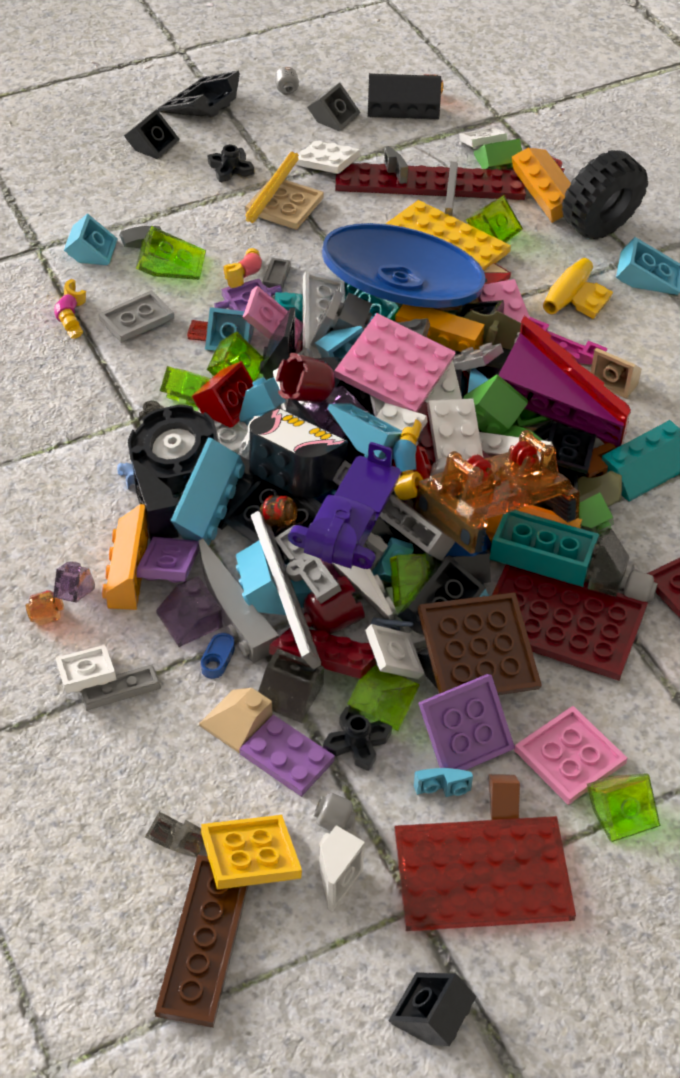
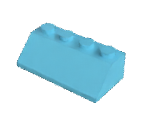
[171,437,245,546]

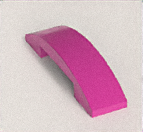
[529,317,608,365]

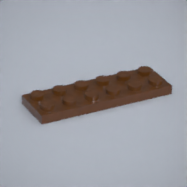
[155,855,249,1028]

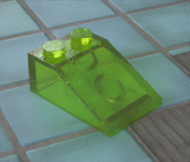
[136,226,206,280]

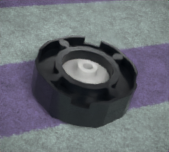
[128,405,220,495]

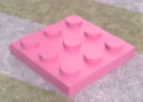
[514,706,628,805]

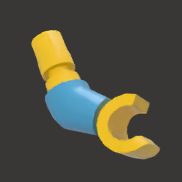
[393,419,424,500]

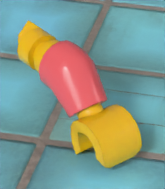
[223,248,262,288]

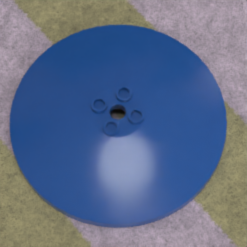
[322,223,485,308]

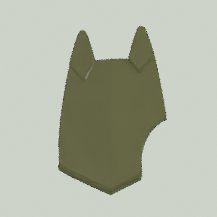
[464,310,521,350]
[577,471,622,507]

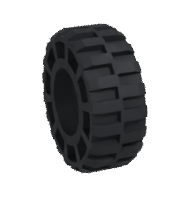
[562,150,648,239]

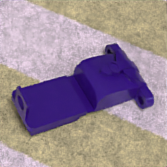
[288,442,401,569]

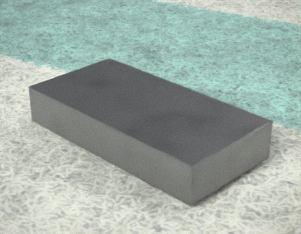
[262,258,291,290]

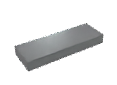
[445,161,458,216]
[80,664,161,711]

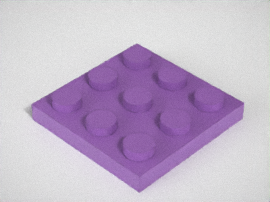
[418,674,515,770]

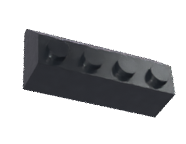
[367,73,441,119]

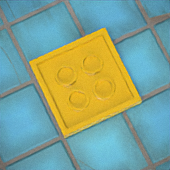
[201,815,302,889]

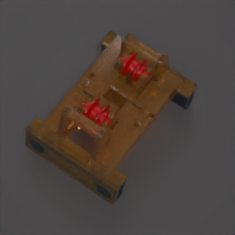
[415,430,580,554]

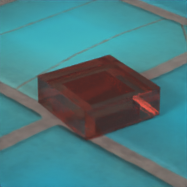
[187,320,208,341]

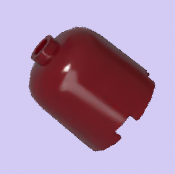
[276,353,335,404]
[303,576,365,634]

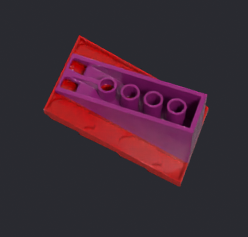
[499,315,631,448]

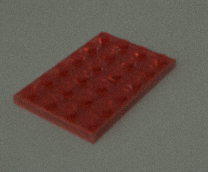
[394,816,576,931]

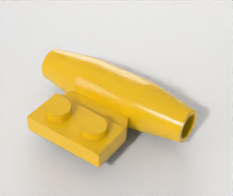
[543,258,613,319]

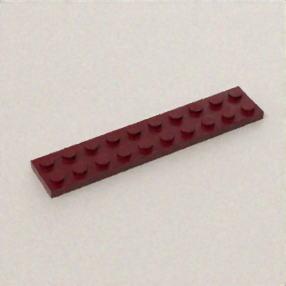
[335,163,526,200]

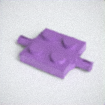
[214,279,282,311]

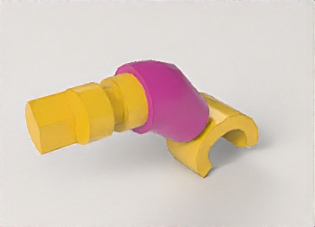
[54,279,86,339]

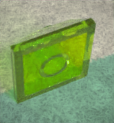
[466,195,523,243]
[347,665,420,732]
[587,773,661,842]

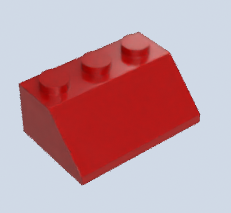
[192,361,253,428]

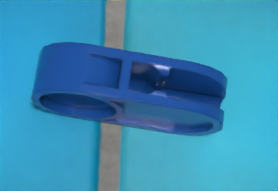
[201,633,235,679]

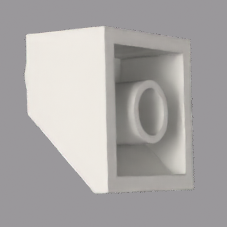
[319,825,365,912]

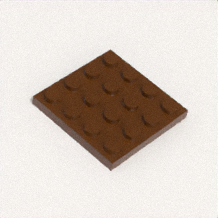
[418,593,542,695]

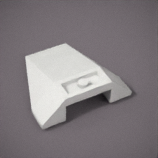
[332,563,397,620]

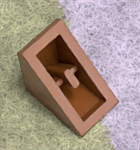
[488,774,520,824]

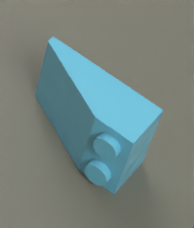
[616,237,680,295]
[328,404,402,459]

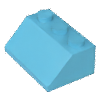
[236,540,286,615]

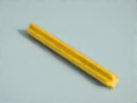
[245,151,299,223]

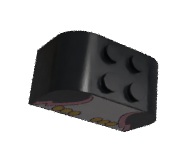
[249,407,349,498]

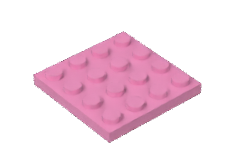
[334,313,456,412]

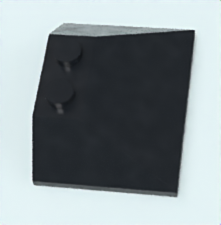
[157,70,240,117]

